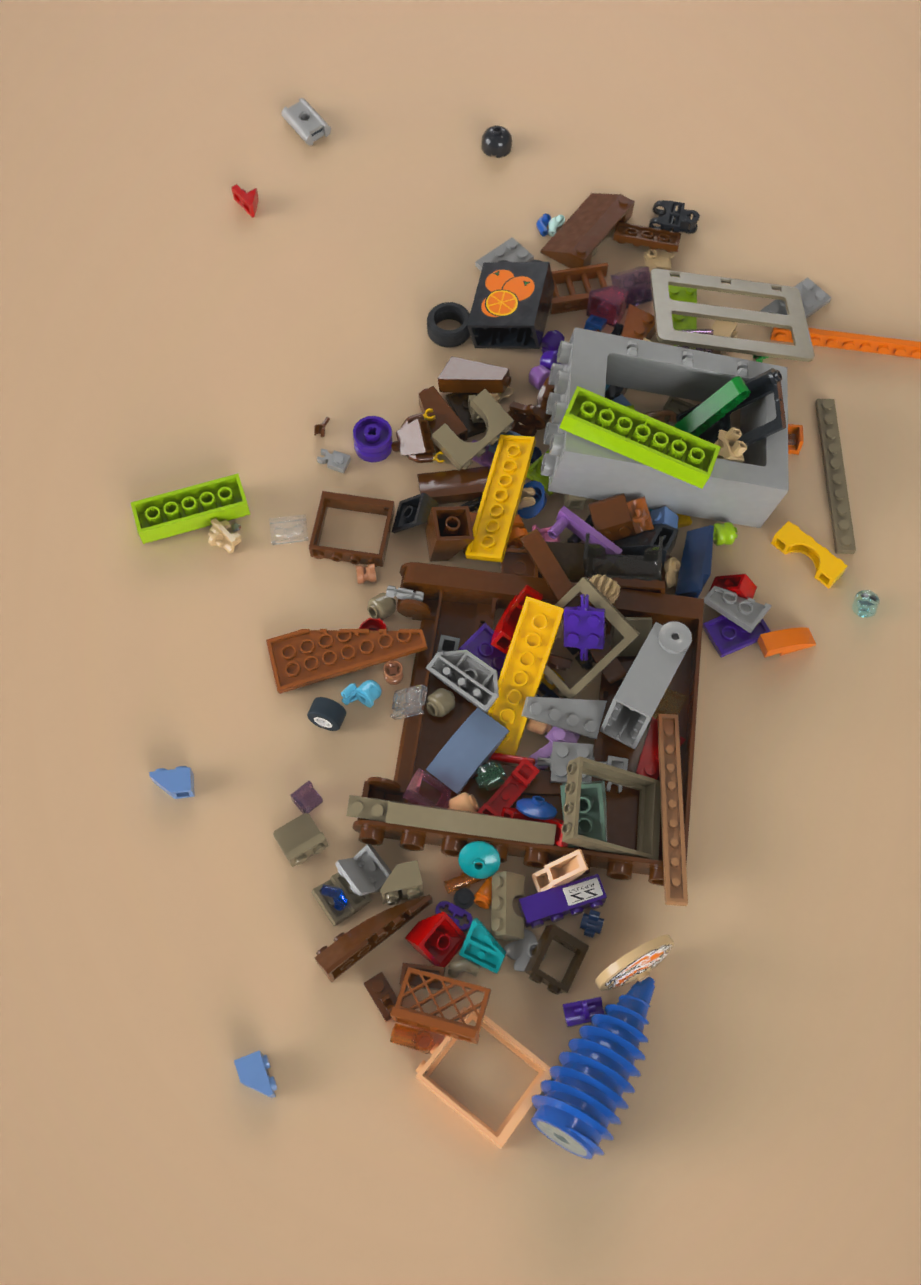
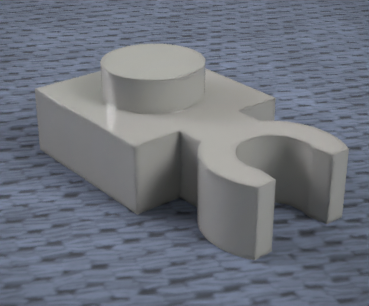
[317,449,351,473]
[606,756,628,793]

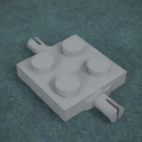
[537,742,607,783]

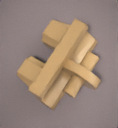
[208,518,242,554]

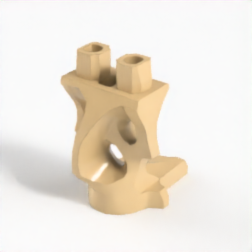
[714,427,747,463]

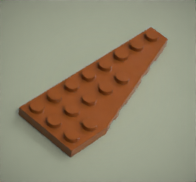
[266,629,428,694]

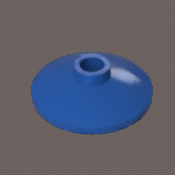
[516,796,557,820]

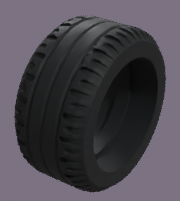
[427,302,470,348]

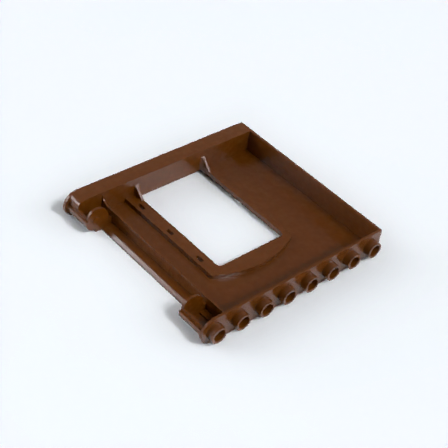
[352,562,704,886]

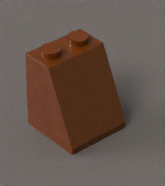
[425,506,474,562]

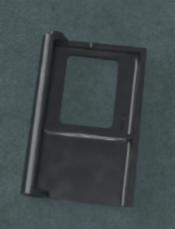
[676,368,786,446]

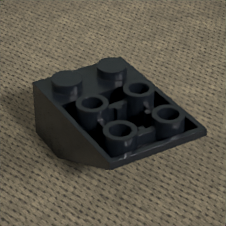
[614,524,679,568]

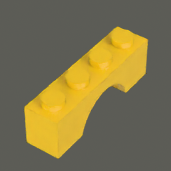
[771,521,848,589]

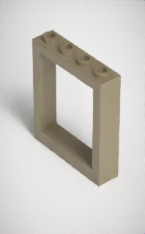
[544,577,641,699]
[562,756,661,860]

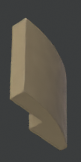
[610,617,652,657]
[312,872,371,926]

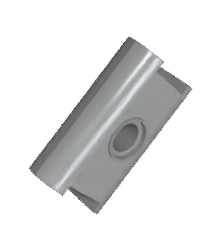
[282,98,331,146]

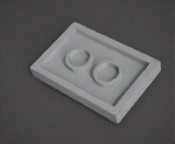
[475,237,534,271]

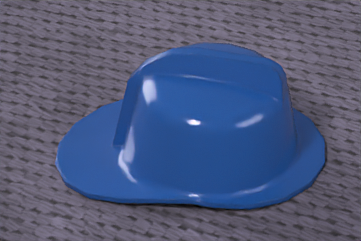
[518,481,547,519]

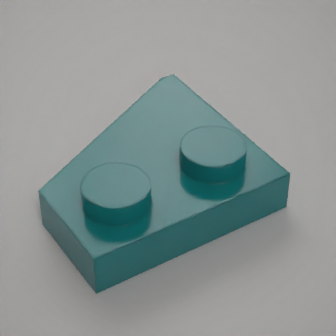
[459,917,507,974]

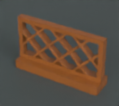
[390,967,491,1044]

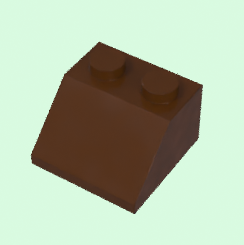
[588,493,636,542]

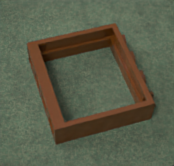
[309,491,395,567]

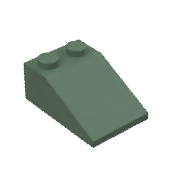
[560,780,607,848]

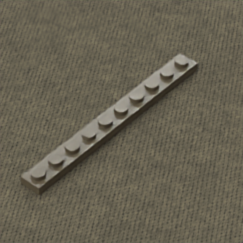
[815,399,856,554]

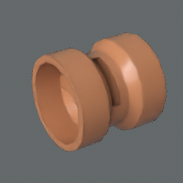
[356,564,377,584]
[383,660,403,685]

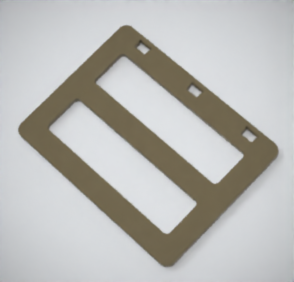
[650,268,815,362]

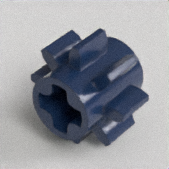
[580,910,604,938]

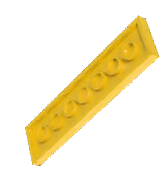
[465,434,536,562]
[487,596,564,756]

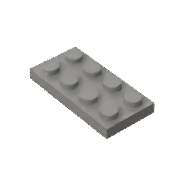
[760,277,832,319]

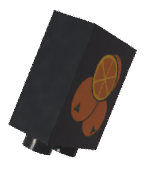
[467,260,555,349]

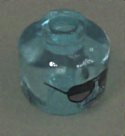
[852,590,880,618]

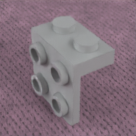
[335,844,392,896]

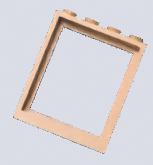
[416,1004,552,1149]

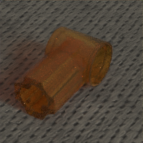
[390,1023,435,1054]

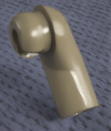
[448,959,481,978]

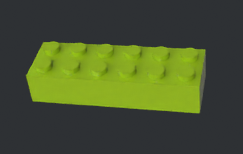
[130,474,250,544]

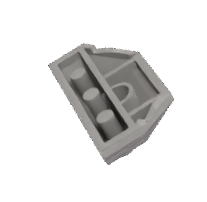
[426,650,499,712]

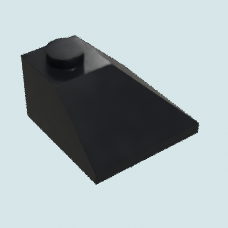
[391,493,440,533]

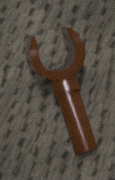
[314,417,330,437]

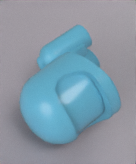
[341,680,382,708]

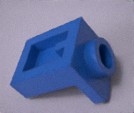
[584,314,607,331]

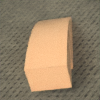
[531,849,588,893]

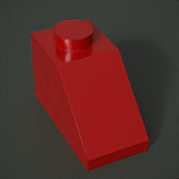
[709,574,757,599]

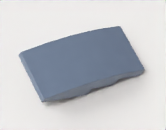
[426,708,510,794]

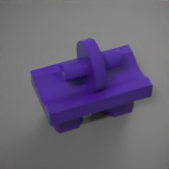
[562,997,605,1027]

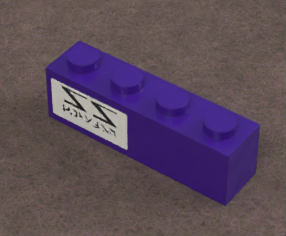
[518,874,607,929]

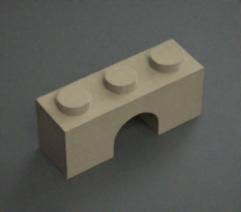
[491,871,525,942]

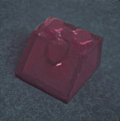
[586,285,629,327]

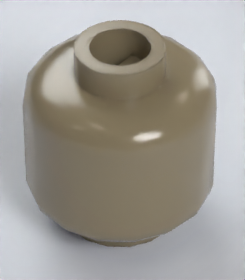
[367,592,396,620]
[426,688,455,717]

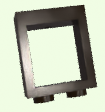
[524,924,589,995]

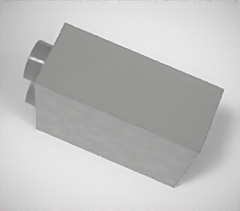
[600,622,692,750]

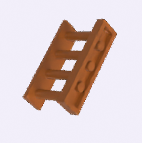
[550,263,618,315]

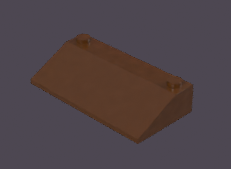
[540,193,635,268]

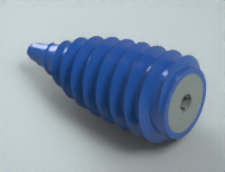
[531,977,655,1159]

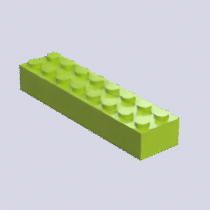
[559,386,721,489]

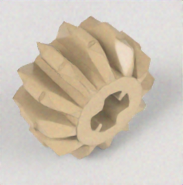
[590,574,621,603]

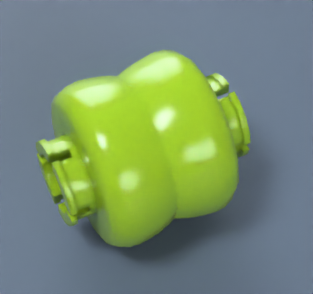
[713,522,738,546]

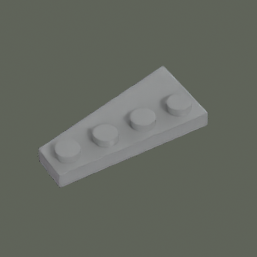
[521,697,607,739]

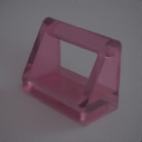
[402,768,451,808]

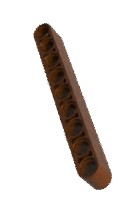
[520,529,627,686]

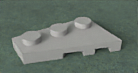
[704,586,772,633]

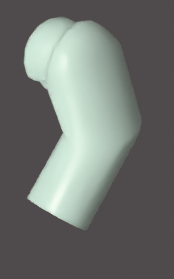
[548,214,565,237]

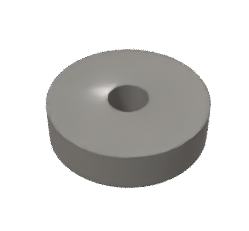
[658,621,692,654]

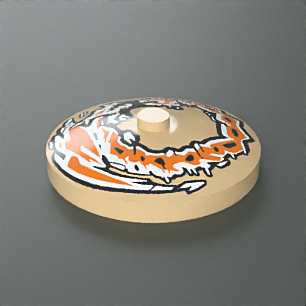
[595,935,675,991]

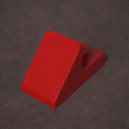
[231,184,259,218]

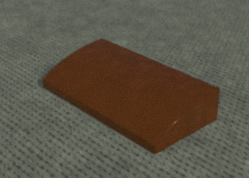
[417,466,490,504]

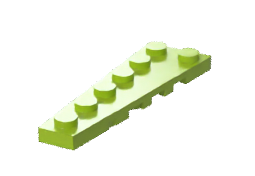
[668,285,697,350]

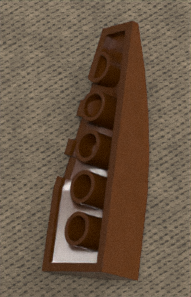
[315,895,433,982]

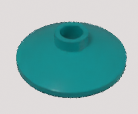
[458,841,501,879]

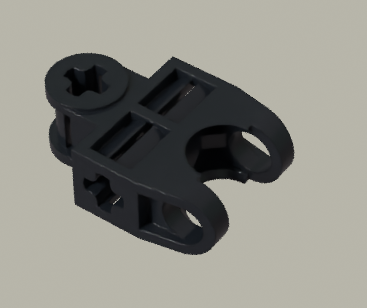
[649,201,700,234]

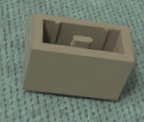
[380,860,424,905]

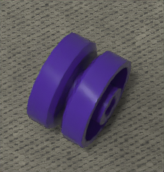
[353,416,392,463]

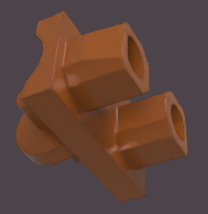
[627,496,654,534]

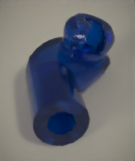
[321,884,348,911]

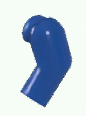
[536,213,551,237]

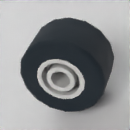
[307,697,346,731]

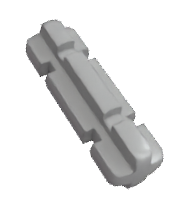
[386,585,424,602]

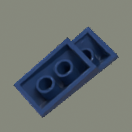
[675,525,714,598]

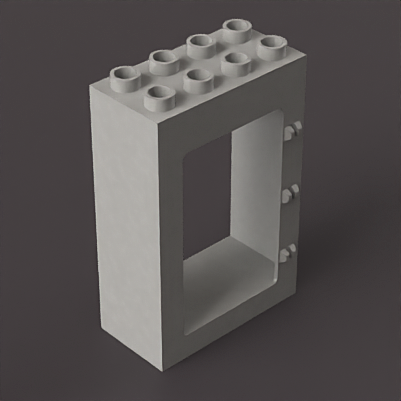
[541,327,789,528]

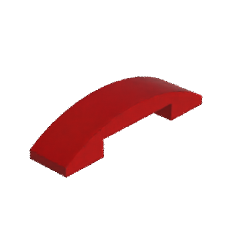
[477,758,540,816]

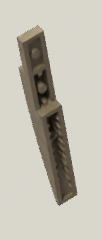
[347,795,557,846]

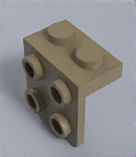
[273,813,328,867]

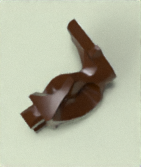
[507,376,554,430]

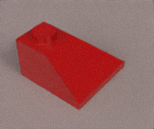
[405,911,466,967]

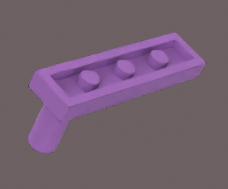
[547,506,623,563]

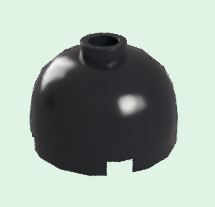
[481,126,512,158]

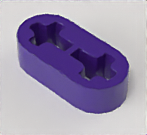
[435,901,473,932]

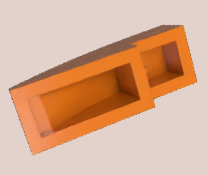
[757,627,816,658]

